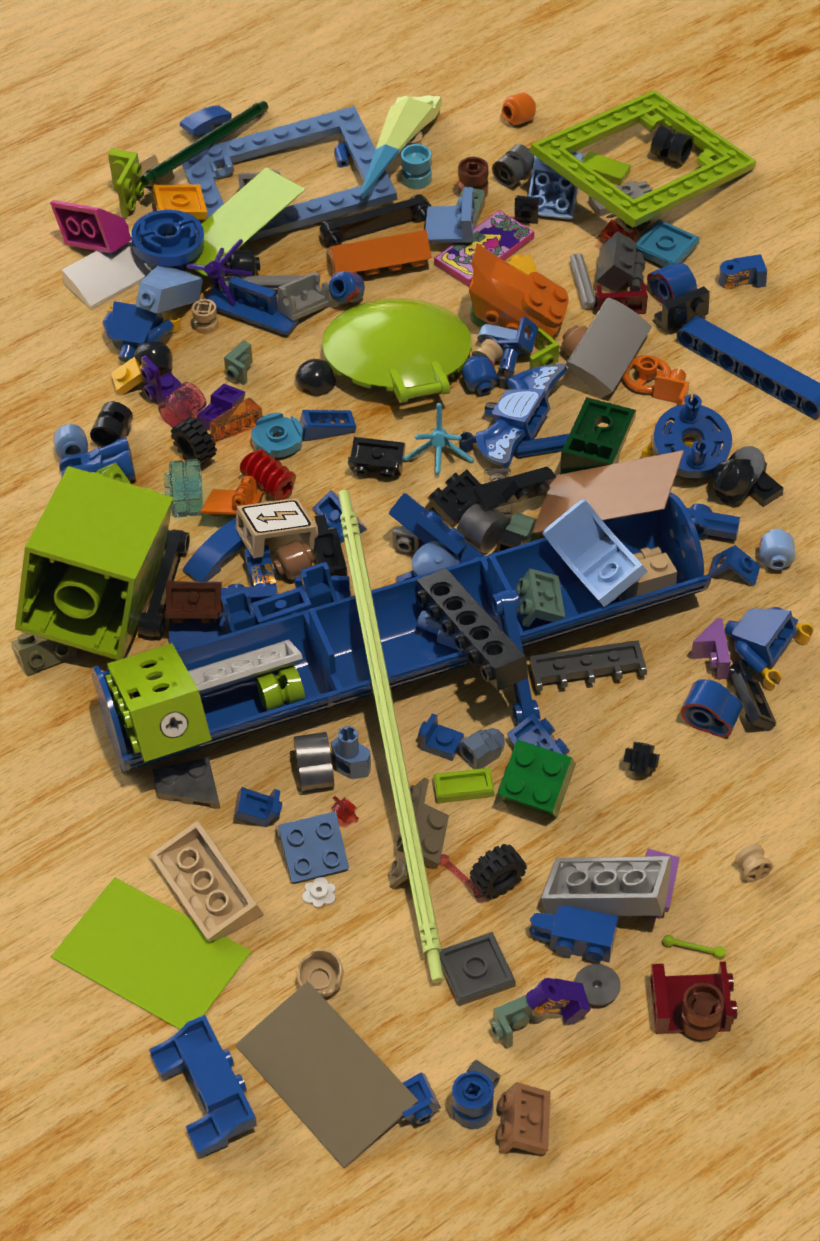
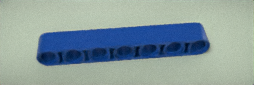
[677,316,820,418]

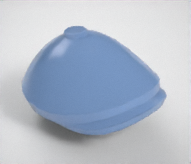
[412,541,459,577]

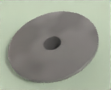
[574,964,621,1005]

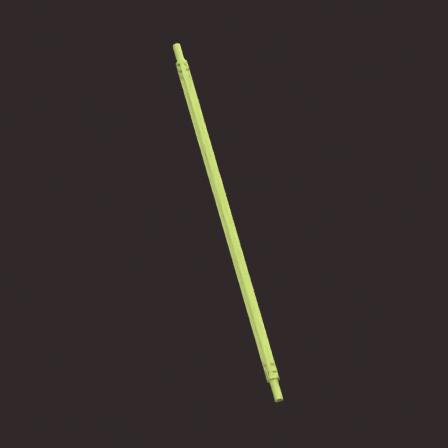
[338,490,444,983]

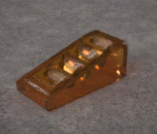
[209,397,263,442]

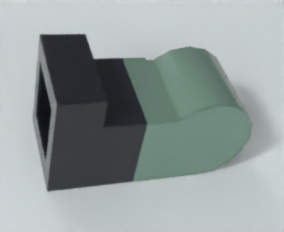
[497,512,537,552]

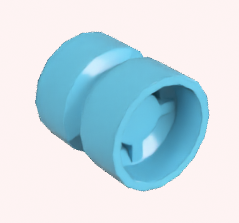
[401,144,432,189]

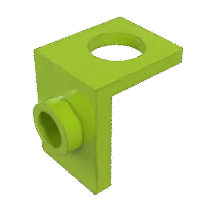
[529,328,559,369]

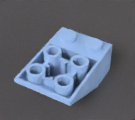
[528,152,584,220]

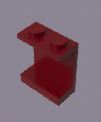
[650,961,737,1034]

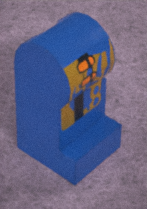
[719,254,767,289]
[244,545,276,587]

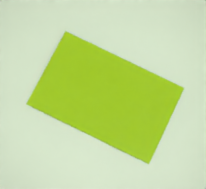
[50,877,252,1030]

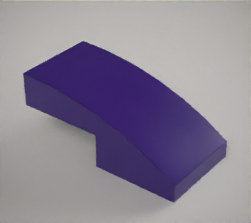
[197,384,245,432]

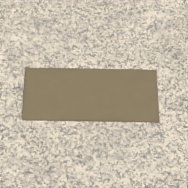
[235,981,418,1168]

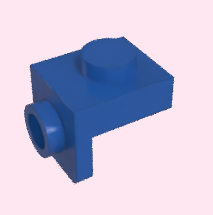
[234,787,282,827]
[402,1072,441,1124]

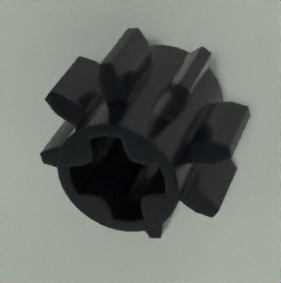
[623,741,660,774]

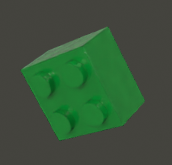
[498,739,576,818]

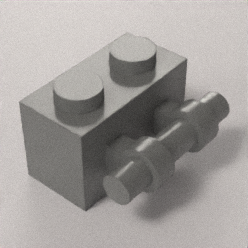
[596,231,645,292]

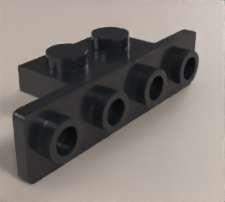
[472,467,557,511]

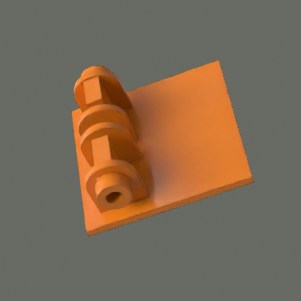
[200,476,264,517]

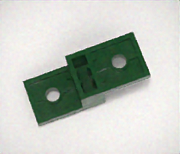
[560,397,636,475]

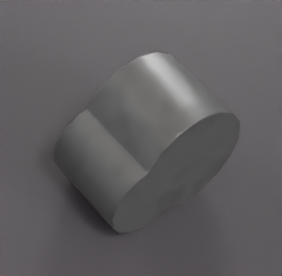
[457,504,511,554]
[293,732,335,791]

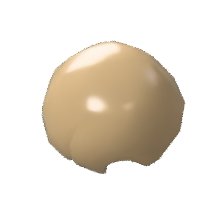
[297,948,344,998]

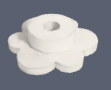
[302,877,335,908]

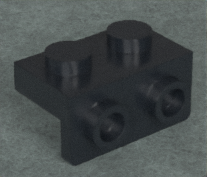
[654,286,710,332]
[347,437,406,477]

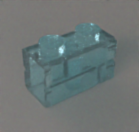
[164,459,204,518]

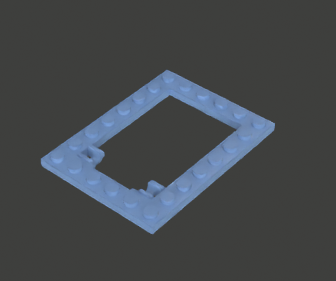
[182,106,397,243]

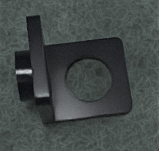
[514,195,539,224]

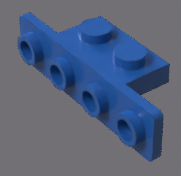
[205,276,299,335]
[389,493,484,564]

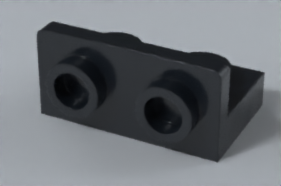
[425,469,481,526]

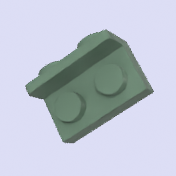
[516,568,565,627]

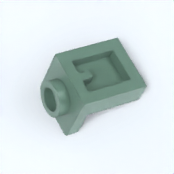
[224,340,253,385]
[490,995,532,1048]

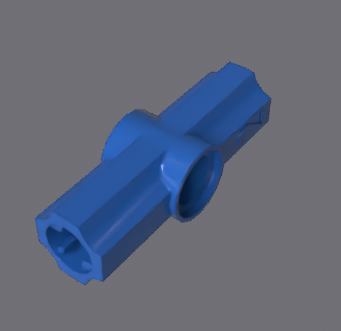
[687,504,740,540]

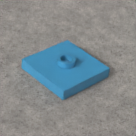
[636,219,700,266]

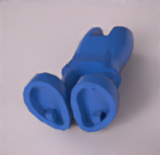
[59,437,136,481]

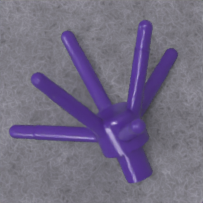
[186,239,252,306]

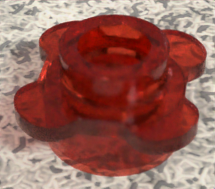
[330,796,359,824]

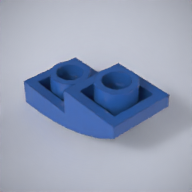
[180,105,232,136]

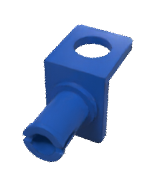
[494,317,538,374]

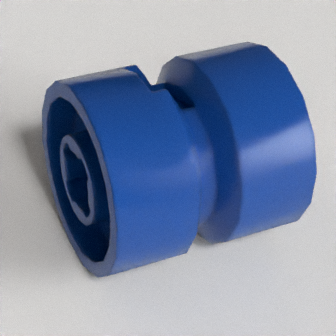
[452,1071,494,1129]

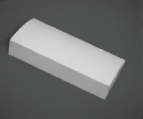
[61,233,157,310]
[188,640,303,695]

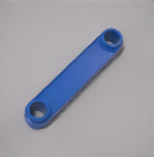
[492,590,540,725]

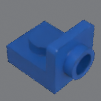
[418,713,464,761]

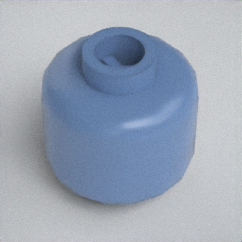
[53,424,88,459]

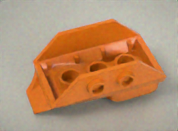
[469,243,569,341]

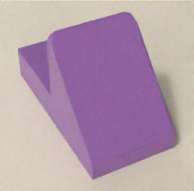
[691,618,731,680]

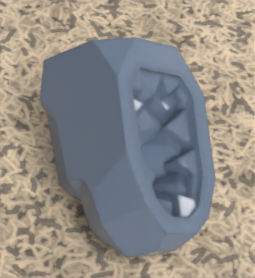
[459,728,505,769]

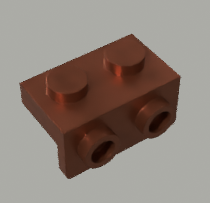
[164,581,223,623]

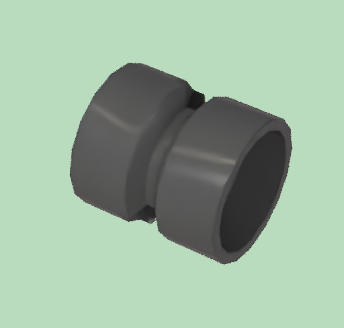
[492,144,535,188]

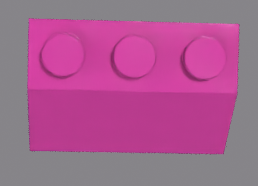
[50,200,132,254]

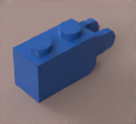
[530,905,618,963]

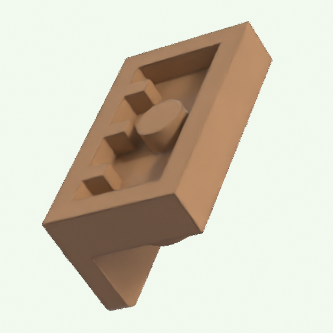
[497,1082,551,1155]

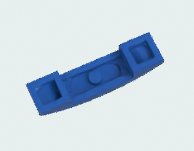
[183,518,245,582]

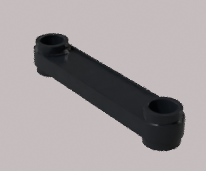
[320,194,431,247]
[139,529,190,637]

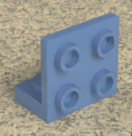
[425,187,475,243]
[276,811,349,882]

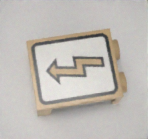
[235,498,318,558]

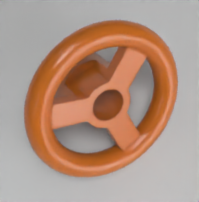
[622,355,671,394]

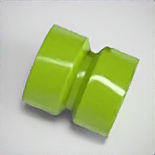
[256,666,305,712]

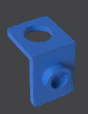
[709,545,760,586]

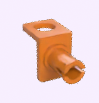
[653,368,690,405]

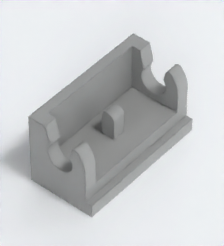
[277,272,330,321]

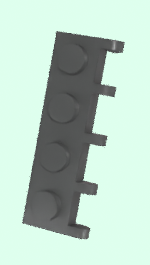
[529,640,647,691]

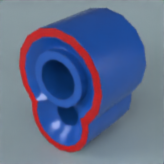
[647,263,697,304]
[681,679,743,737]

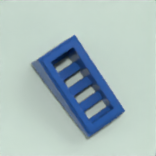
[299,410,356,440]

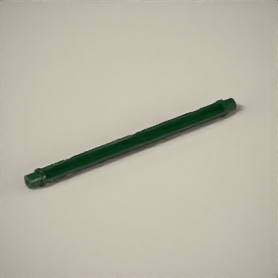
[140,101,268,185]

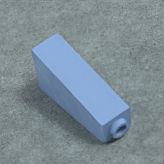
[136,266,203,313]

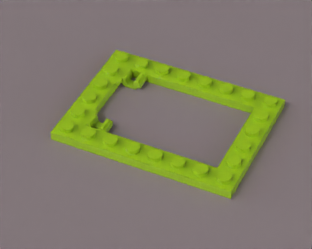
[529,90,757,228]

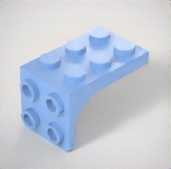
[543,499,648,607]

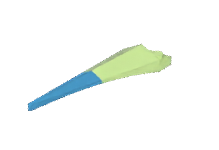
[360,95,442,199]

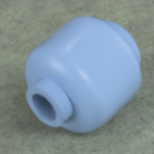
[759,529,796,570]

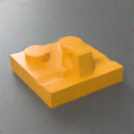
[153,184,207,220]

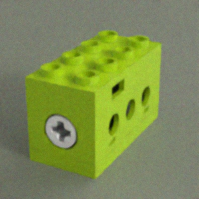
[105,643,212,762]

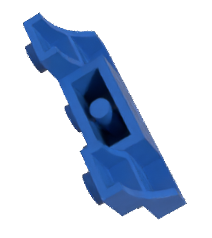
[221,562,338,633]
[149,1015,257,1158]

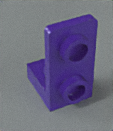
[140,355,185,406]

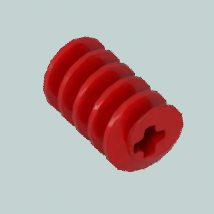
[240,449,296,501]

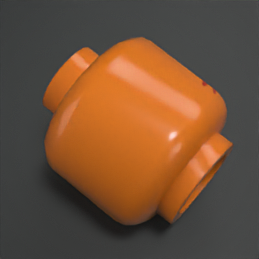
[502,92,536,125]

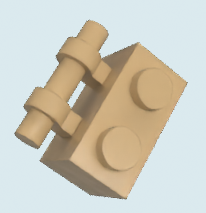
[618,547,677,601]

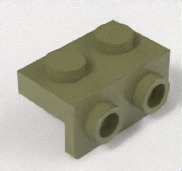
[11,633,78,675]

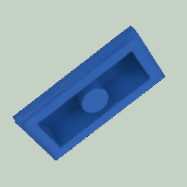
[313,490,367,543]

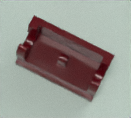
[595,283,648,314]

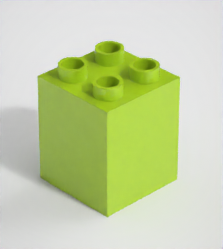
[15,466,174,660]

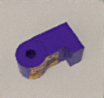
[526,978,590,1024]

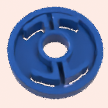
[131,210,204,272]
[652,394,732,478]

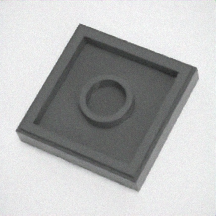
[439,932,516,1007]

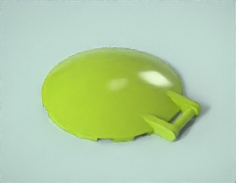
[322,298,472,403]

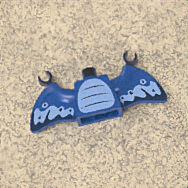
[459,364,567,467]

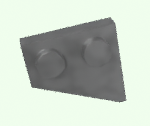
[152,757,220,809]

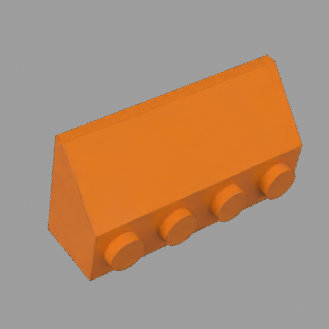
[326,230,432,276]

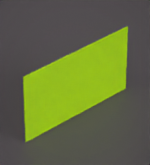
[185,168,306,277]

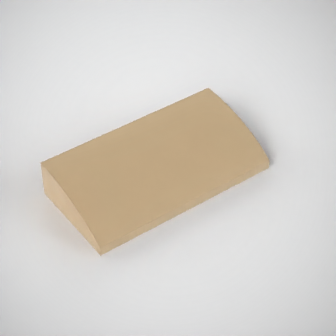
[149,820,263,942]

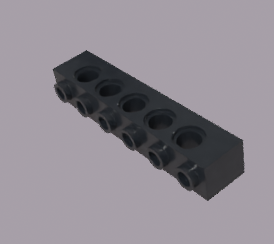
[415,568,528,691]

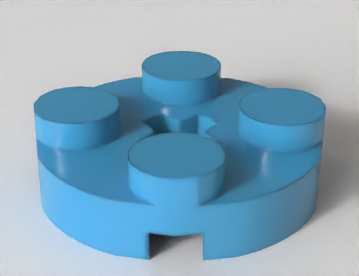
[251,413,303,459]

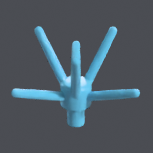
[404,403,474,474]

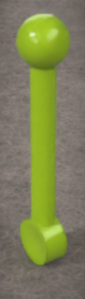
[663,935,726,960]

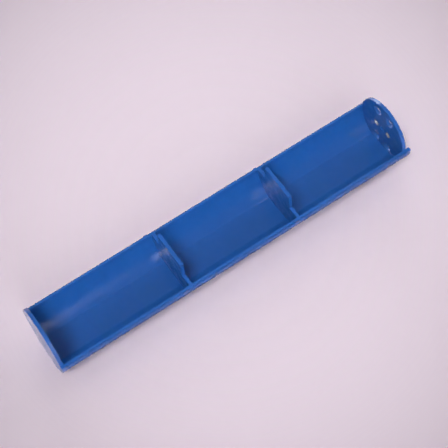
[92,493,711,772]

